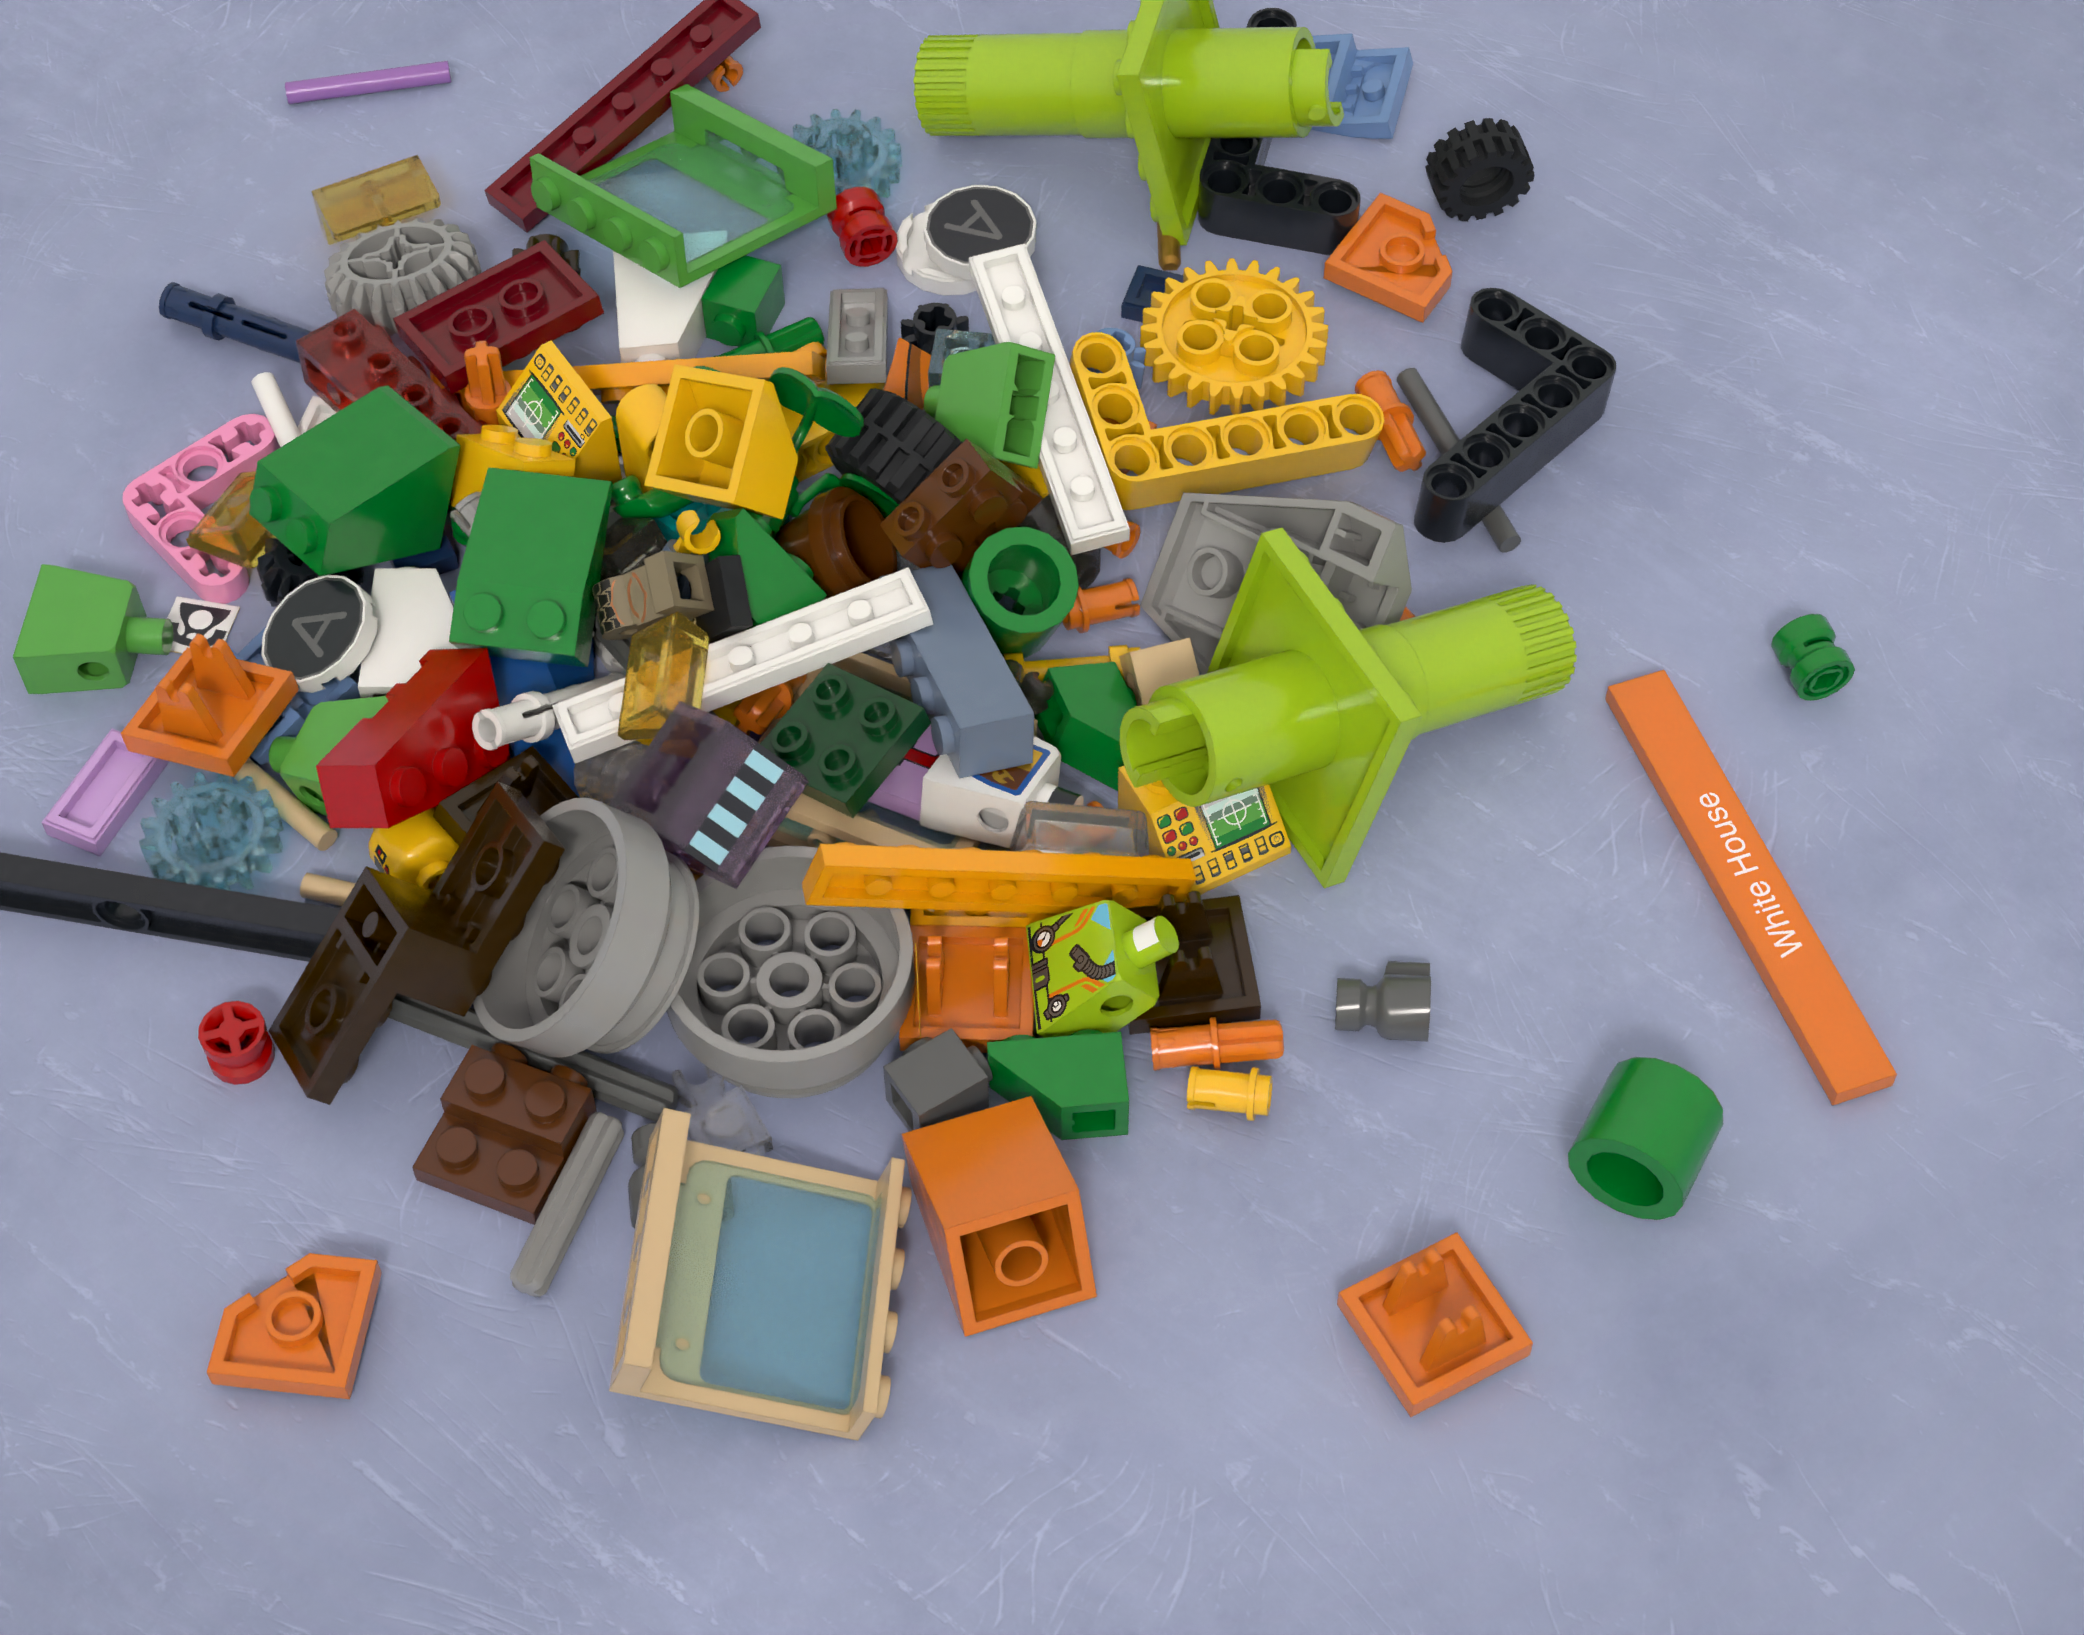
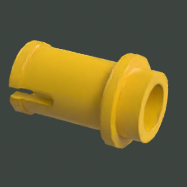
[1187,1066,1273,1121]

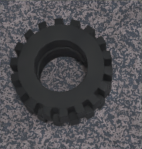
[825,388,962,505]

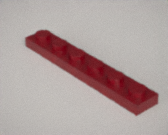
[484,0,761,233]

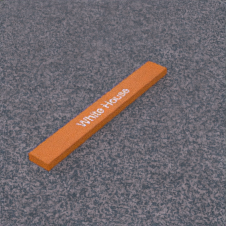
[1605,670,1897,1106]

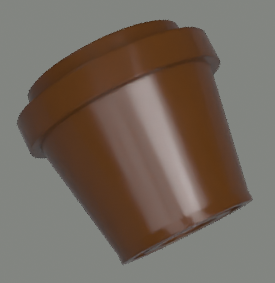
[774,486,897,600]

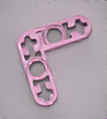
[123,414,280,604]

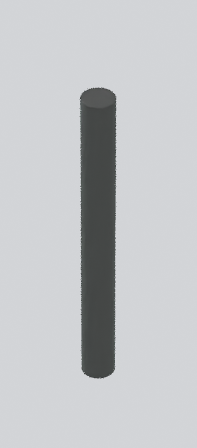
[1397,368,1521,553]

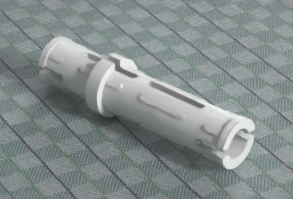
[472,672,626,751]

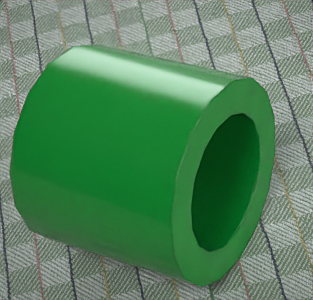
[959,527,1079,659]
[1568,1057,1723,1220]

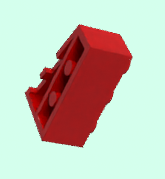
[316,648,511,828]

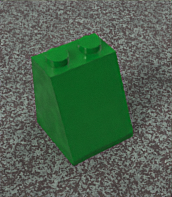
[249,385,461,576]

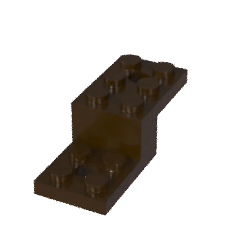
[268,782,565,1105]

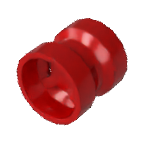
[827,187,898,267]

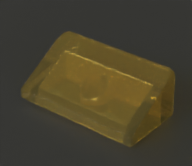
[186,471,276,568]
[617,611,709,740]

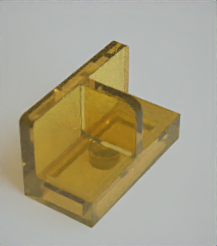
[311,155,441,245]

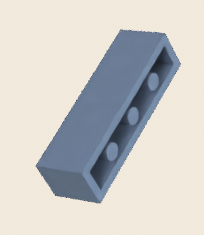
[880,565,1034,779]

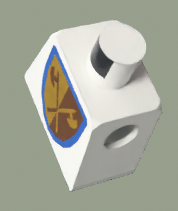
[920,736,1084,849]

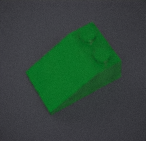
[449,467,613,667]

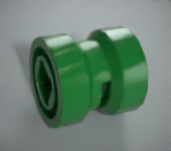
[1771,614,1855,701]

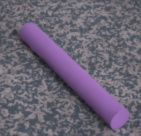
[285,61,451,104]

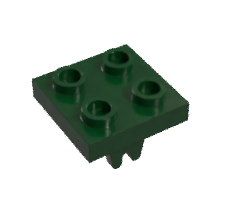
[760,663,931,818]

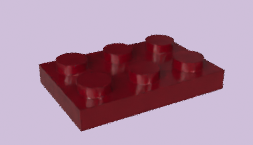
[393,240,604,394]

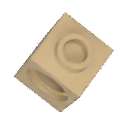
[1119,637,1199,706]

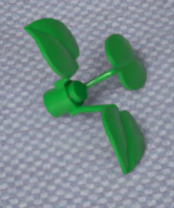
[694,366,899,554]

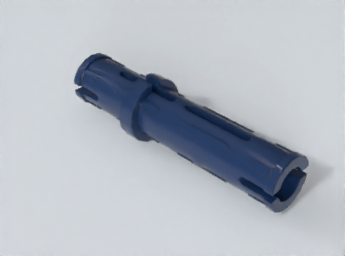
[159,282,329,370]

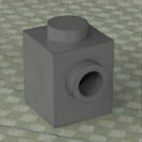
[883,1028,993,1131]

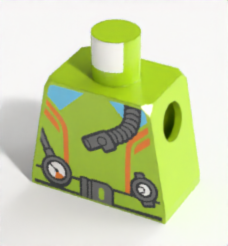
[1026,900,1179,1038]

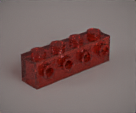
[296,309,488,508]

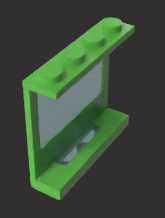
[529,84,837,288]

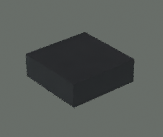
[688,555,753,645]

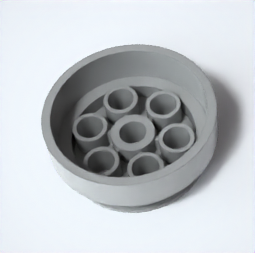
[473,797,699,1058]
[666,846,915,1099]

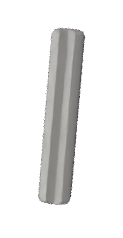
[510,1112,624,1297]

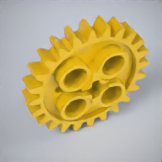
[1140,258,1328,415]

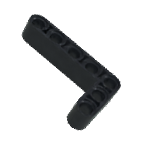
[1198,8,1360,255]
[1414,288,1616,543]

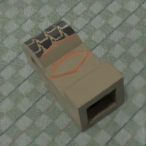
[592,551,714,640]

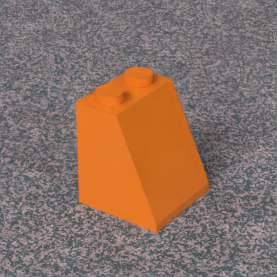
[901,1096,1097,1337]

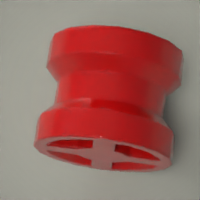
[198,1001,275,1085]

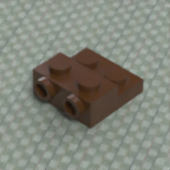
[879,439,1043,577]
[412,1043,597,1225]

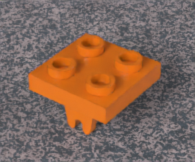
[120,634,299,777]
[899,925,1034,1053]
[1337,1232,1533,1417]

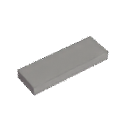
[826,288,888,384]

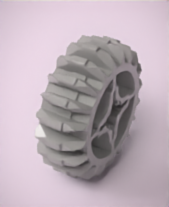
[324,218,481,338]

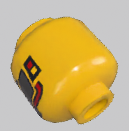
[368,807,459,891]

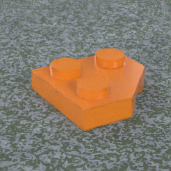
[1323,192,1453,323]
[207,1253,382,1399]

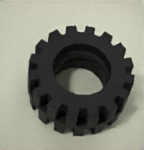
[1425,118,1535,222]

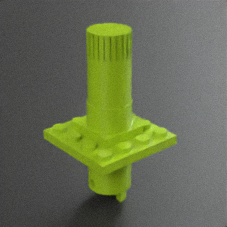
[913,0,1344,245]
[1120,527,1577,888]

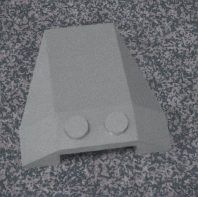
[1140,492,1412,675]

